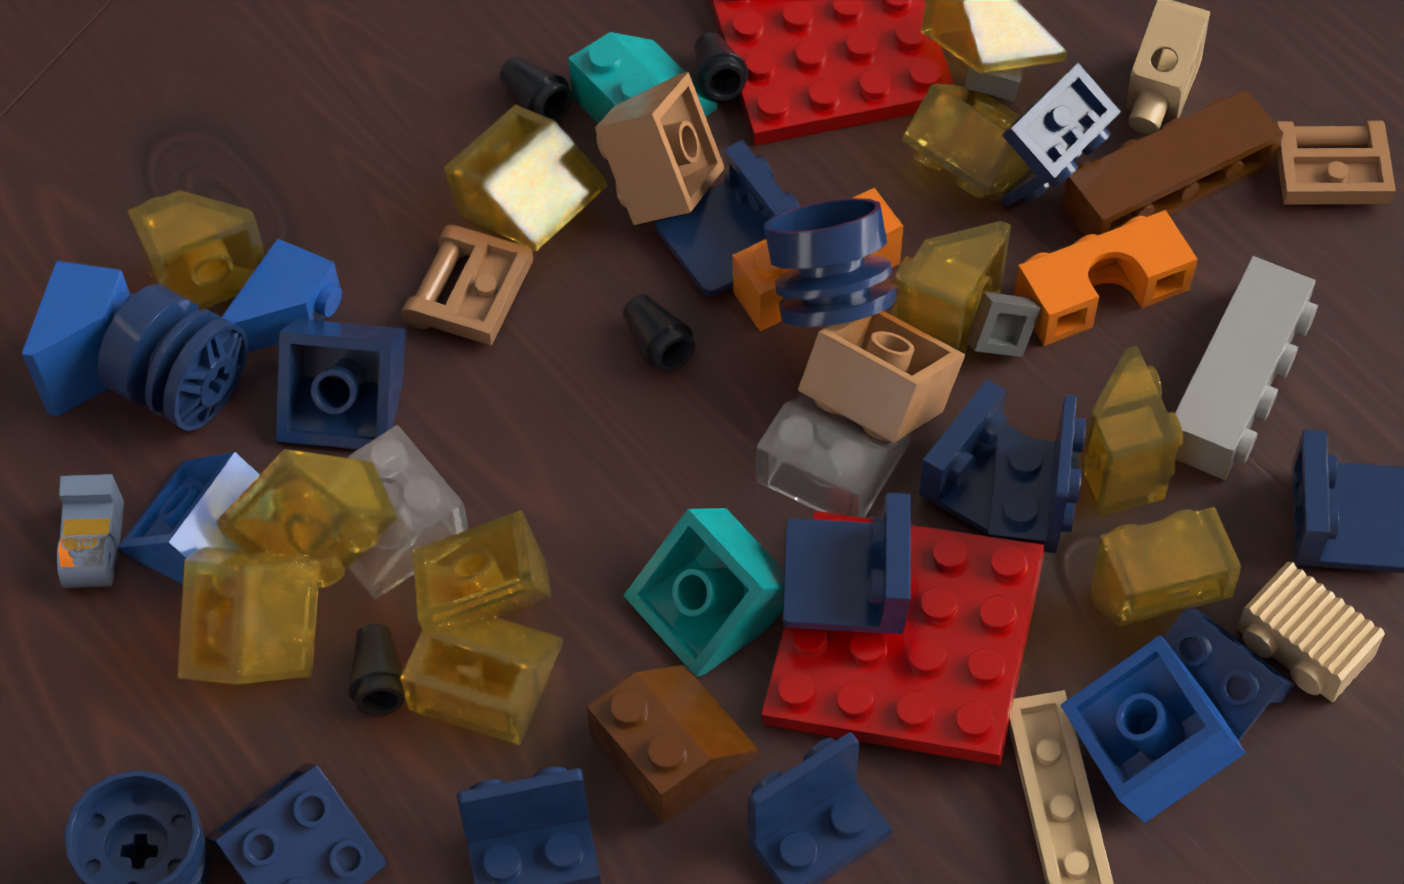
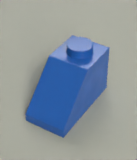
[222,239,342,352]

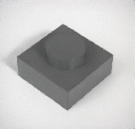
[964,51,1024,102]
[966,292,1041,357]

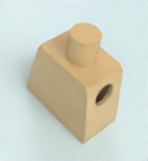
[1126,0,1210,135]

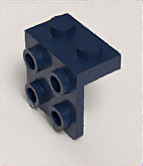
[655,140,801,297]

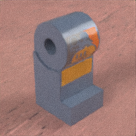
[57,474,124,588]

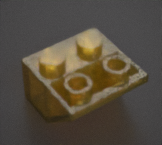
[443,105,607,251]
[1080,346,1183,517]
[1089,507,1241,626]
[177,547,320,685]
[400,604,563,745]

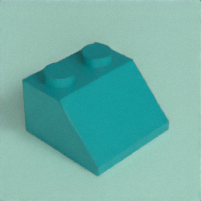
[568,32,717,123]
[623,508,784,677]

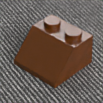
[587,665,759,825]

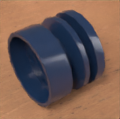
[764,198,897,327]
[97,284,248,431]
[64,770,211,884]

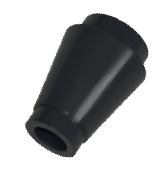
[695,32,748,101]
[500,56,573,123]
[623,294,695,372]
[349,624,409,716]

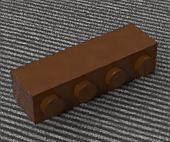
[1062,89,1283,236]

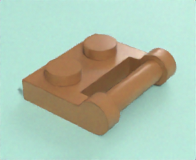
[1275,120,1396,205]
[400,225,533,346]

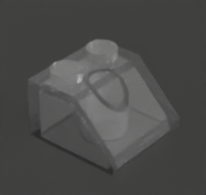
[756,394,910,518]
[310,425,470,600]

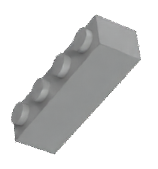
[1162,256,1318,480]

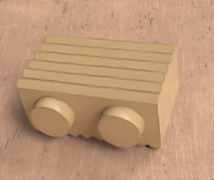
[1236,562,1385,702]

